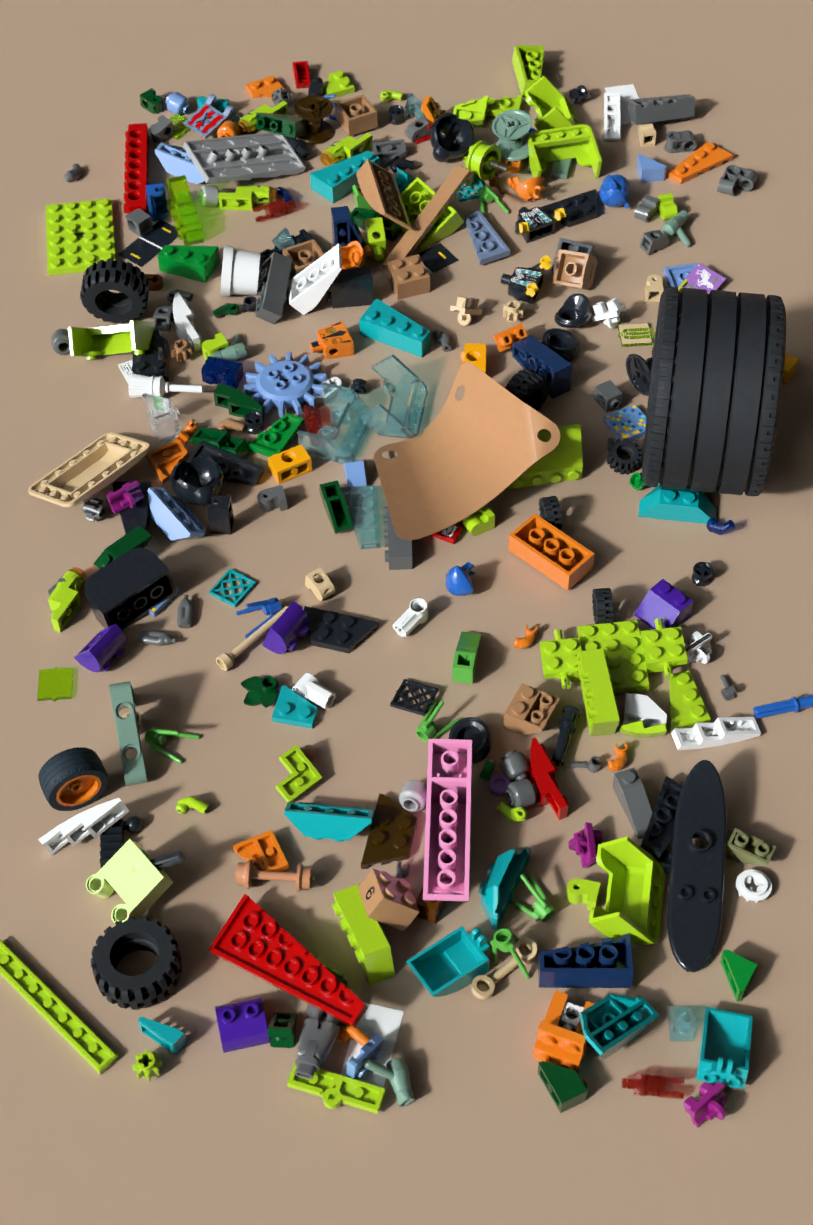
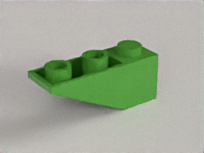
[452,632,481,684]

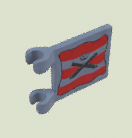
[184,94,236,139]

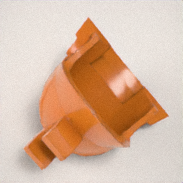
[507,176,545,202]
[332,241,373,270]

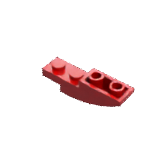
[529,737,569,820]

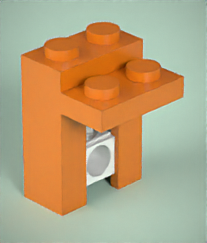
[533,990,594,1073]

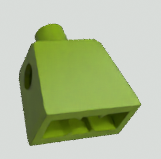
[365,217,386,261]

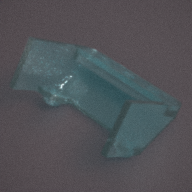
[359,354,428,439]
[298,382,374,464]

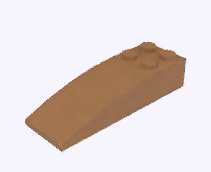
[356,159,412,231]

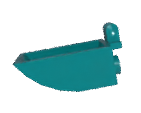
[406,926,490,997]
[696,1007,753,1089]

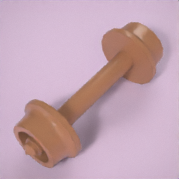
[234,860,315,892]

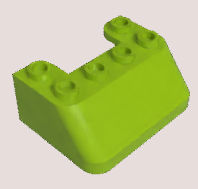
[525,76,580,131]
[589,836,665,945]

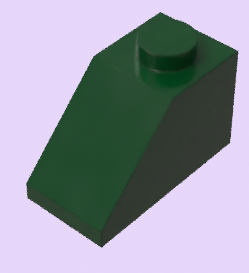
[537,1061,588,1113]

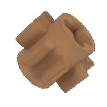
[171,339,192,361]

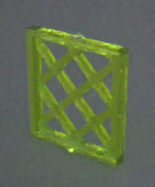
[169,114,191,140]

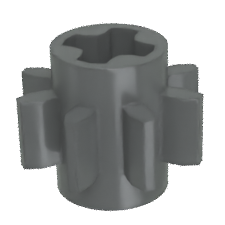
[271,87,291,106]
[83,498,107,522]

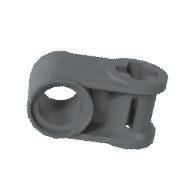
[664,130,697,153]

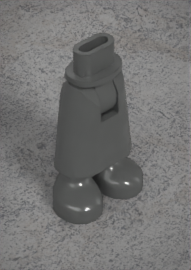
[295,1004,347,1079]

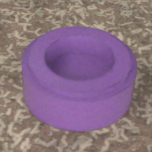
[489,775,511,797]

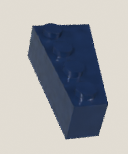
[512,335,572,399]
[538,934,634,988]

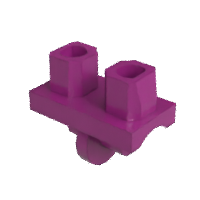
[106,480,144,514]
[568,822,603,868]
[683,1081,728,1128]

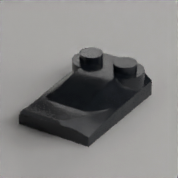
[131,329,169,382]

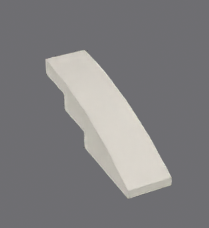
[604,93,620,140]
[671,717,761,750]
[38,798,130,855]

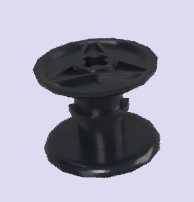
[626,345,654,396]

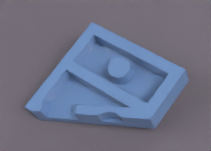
[346,1034,384,1080]

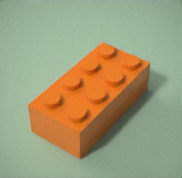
[508,513,595,591]

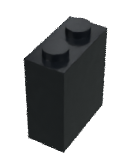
[327,267,373,309]

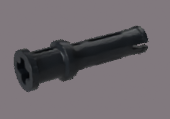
[551,705,581,767]

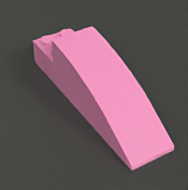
[423,739,472,901]

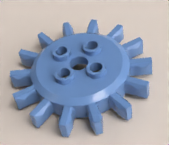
[244,352,327,418]

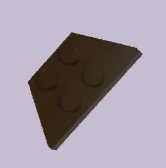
[361,794,417,869]

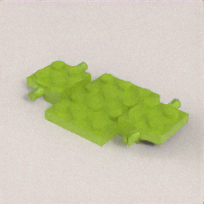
[539,618,688,694]

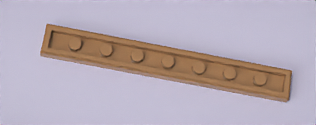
[382,165,471,269]

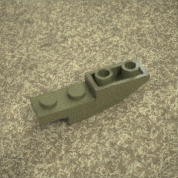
[693,828,776,866]

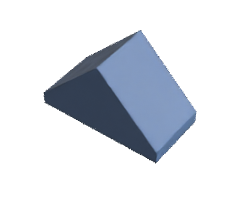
[637,154,667,183]
[343,460,367,492]

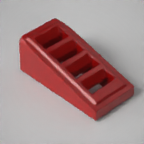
[292,61,311,88]

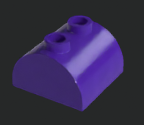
[262,601,310,654]
[74,623,126,672]
[215,996,270,1053]

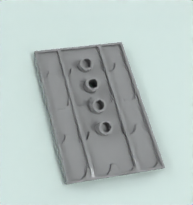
[183,132,306,184]

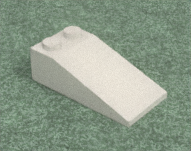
[289,244,342,315]

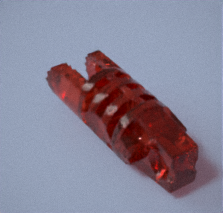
[253,199,296,222]
[303,405,324,446]
[621,1073,684,1099]

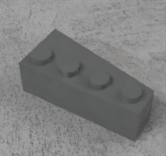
[629,94,695,125]
[255,252,293,324]

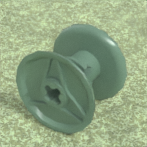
[492,109,532,161]

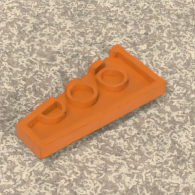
[668,142,734,184]

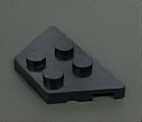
[540,189,598,227]
[304,606,378,653]

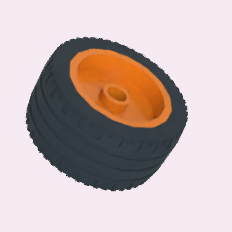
[38,747,109,811]

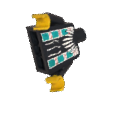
[515,207,566,243]
[501,255,552,304]

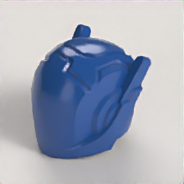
[599,174,630,209]

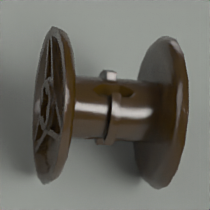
[294,95,334,144]

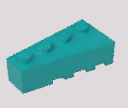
[310,151,380,203]
[359,298,430,357]

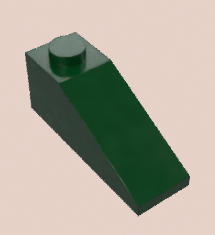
[93,525,153,569]

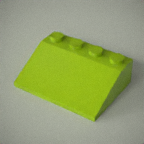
[400,177,464,249]
[508,424,583,489]

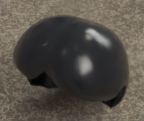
[430,113,475,162]
[170,456,225,506]

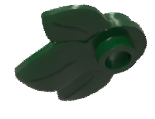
[241,675,279,708]

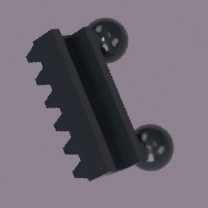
[100,816,143,868]

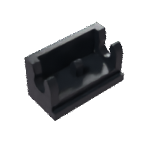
[207,495,234,535]

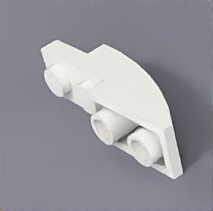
[173,292,202,352]

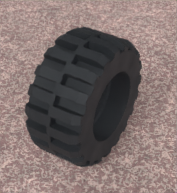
[80,259,150,324]
[91,917,182,1010]

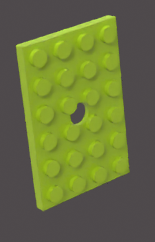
[46,198,116,276]

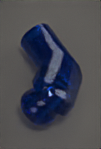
[276,187,293,205]
[706,518,735,535]

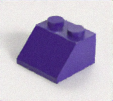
[634,579,693,630]

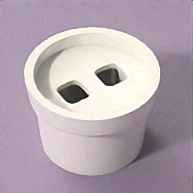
[220,244,260,297]

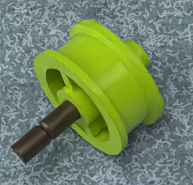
[466,140,510,181]

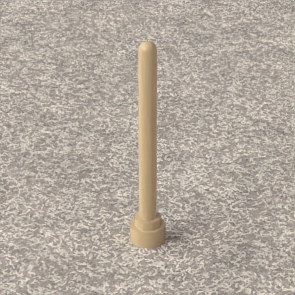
[216,606,289,671]

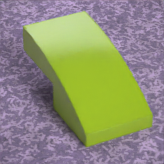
[620,720,667,738]

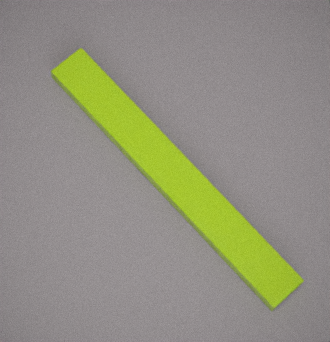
[0,940,118,1075]

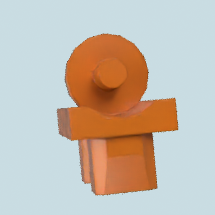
[493,323,527,352]

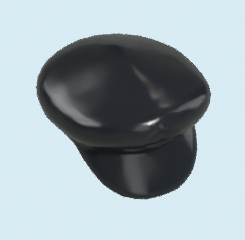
[554,293,592,328]
[541,328,579,362]
[449,717,491,764]

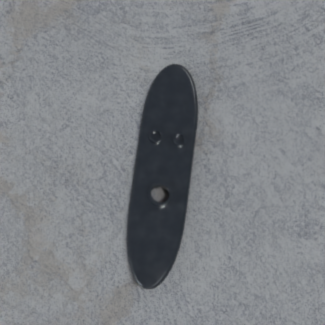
[667,760,727,973]

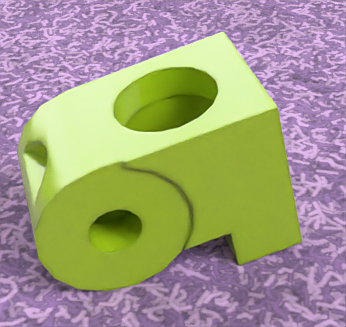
[657,193,677,220]
[201,332,229,361]
[463,505,495,536]
[567,878,601,911]

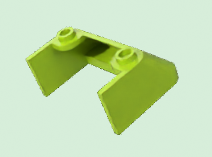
[528,124,602,178]
[68,320,154,360]

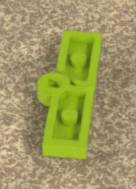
[287,1063,386,1114]

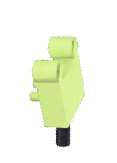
[86,839,185,922]

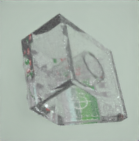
[142,393,182,444]

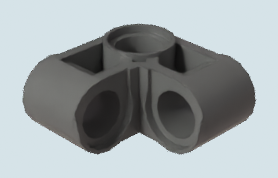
[717,165,757,196]

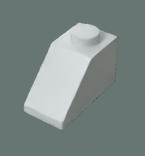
[623,693,667,728]

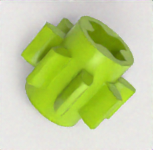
[132,1049,163,1081]

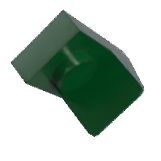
[268,1012,297,1048]

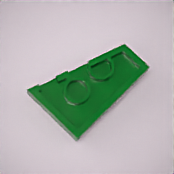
[247,413,304,457]

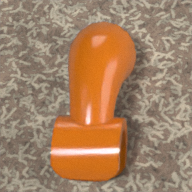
[176,419,199,445]
[514,625,538,649]
[608,743,628,771]

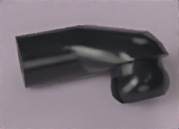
[391,158,415,174]

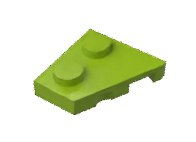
[326,70,355,99]
[453,96,489,127]

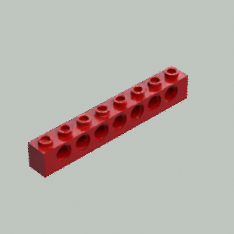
[123,123,149,215]

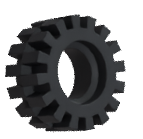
[607,438,642,475]
[539,496,562,530]
[592,588,614,624]

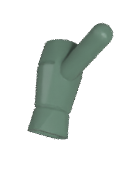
[662,210,691,247]
[212,334,247,366]
[364,1058,415,1107]

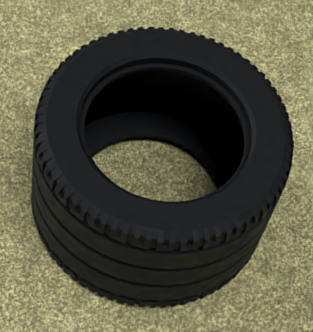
[642,287,786,496]

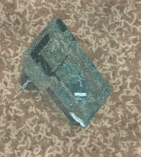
[404,93,428,121]
[667,1006,697,1041]

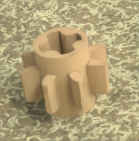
[503,300,524,322]

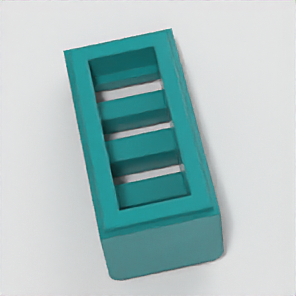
[138,1016,187,1055]

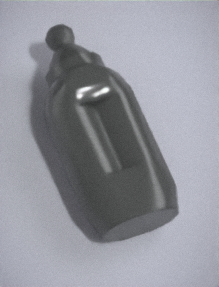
[177,594,193,628]
[139,630,177,646]

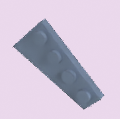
[465,211,510,265]

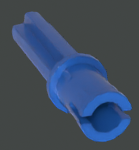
[753,694,813,719]

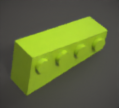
[512,45,545,98]

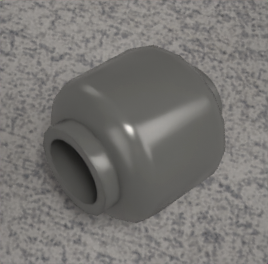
[51,329,70,355]
[500,750,531,782]
[505,778,539,808]

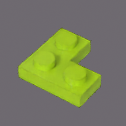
[275,745,323,803]

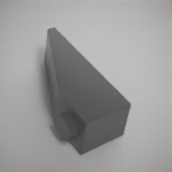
[613,767,652,839]

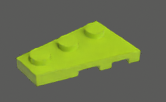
[474,94,523,117]
[669,670,711,733]

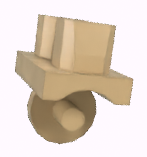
[450,297,482,326]

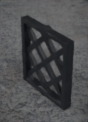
[390,679,438,716]

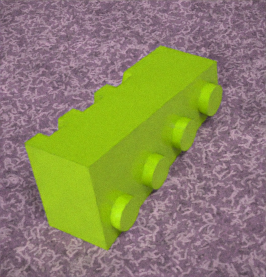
[576,649,620,736]
[332,884,395,985]

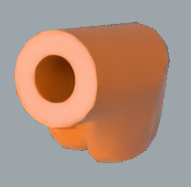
[337,1025,371,1047]

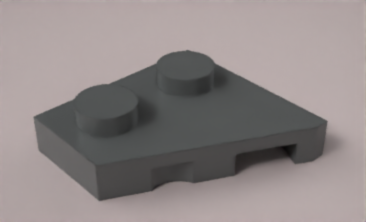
[372,139,407,168]

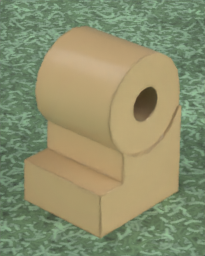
[638,123,656,147]
[644,274,663,302]
[305,567,335,601]

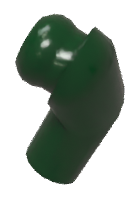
[213,303,239,318]

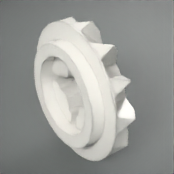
[735,869,772,903]

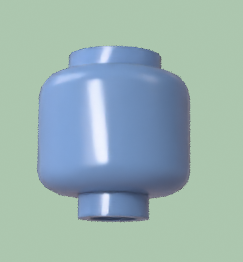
[166,92,190,116]

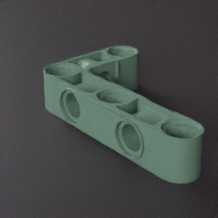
[109,681,148,786]

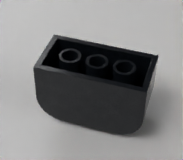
[85,548,177,630]

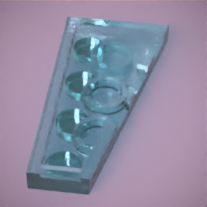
[340,485,380,549]

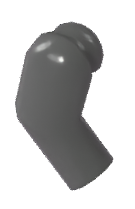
[64,163,81,182]
[167,289,193,302]
[431,330,451,352]

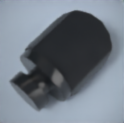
[308,77,324,96]

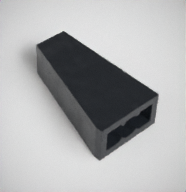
[112,481,152,546]

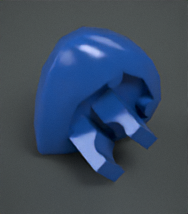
[445,562,475,596]

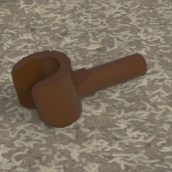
[489,174,504,195]

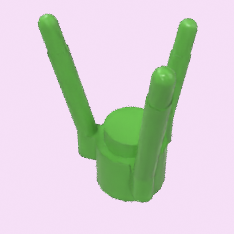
[478,185,509,216]
[415,699,460,742]
[145,727,200,764]
[510,873,556,922]
[490,927,530,979]

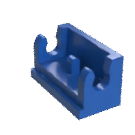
[146,183,168,222]

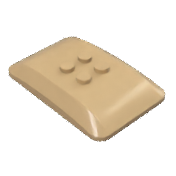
[28,432,151,507]

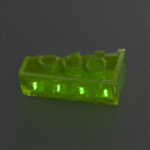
[166,175,204,246]

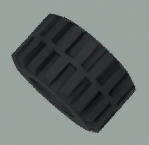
[505,368,550,411]

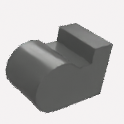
[149,115,176,143]
[405,116,430,142]
[634,194,659,222]
[640,230,669,255]
[154,305,174,331]
[257,485,288,512]

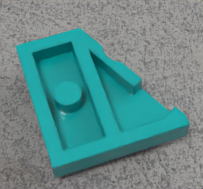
[272,685,318,729]

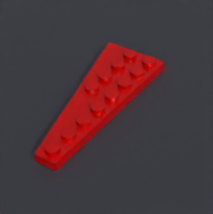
[208,894,368,1028]

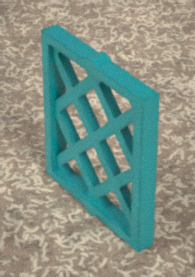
[456,177,484,202]
[209,569,256,607]

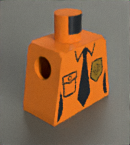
[310,321,354,359]

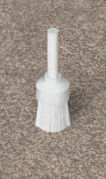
[128,374,203,398]

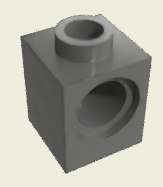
[126,208,154,237]
[594,380,623,413]

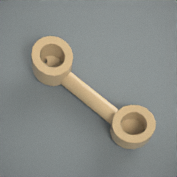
[471,938,537,1000]

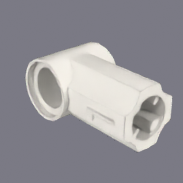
[393,598,428,637]
[292,673,336,709]

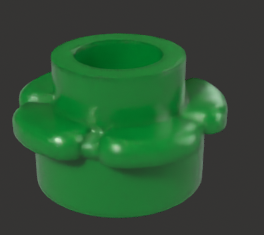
[629,472,645,490]

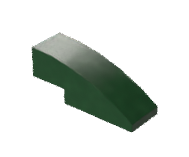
[351,207,402,241]
[213,383,264,422]
[190,427,250,459]
[319,480,354,534]

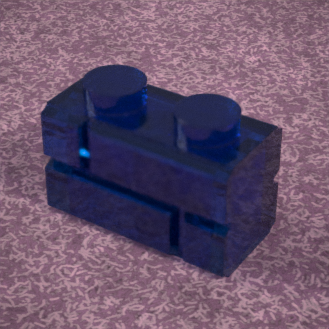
[201,356,244,389]

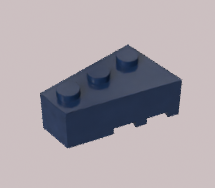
[331,206,367,248]

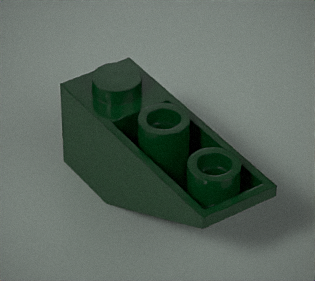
[256,113,306,138]

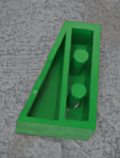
[157,245,220,283]

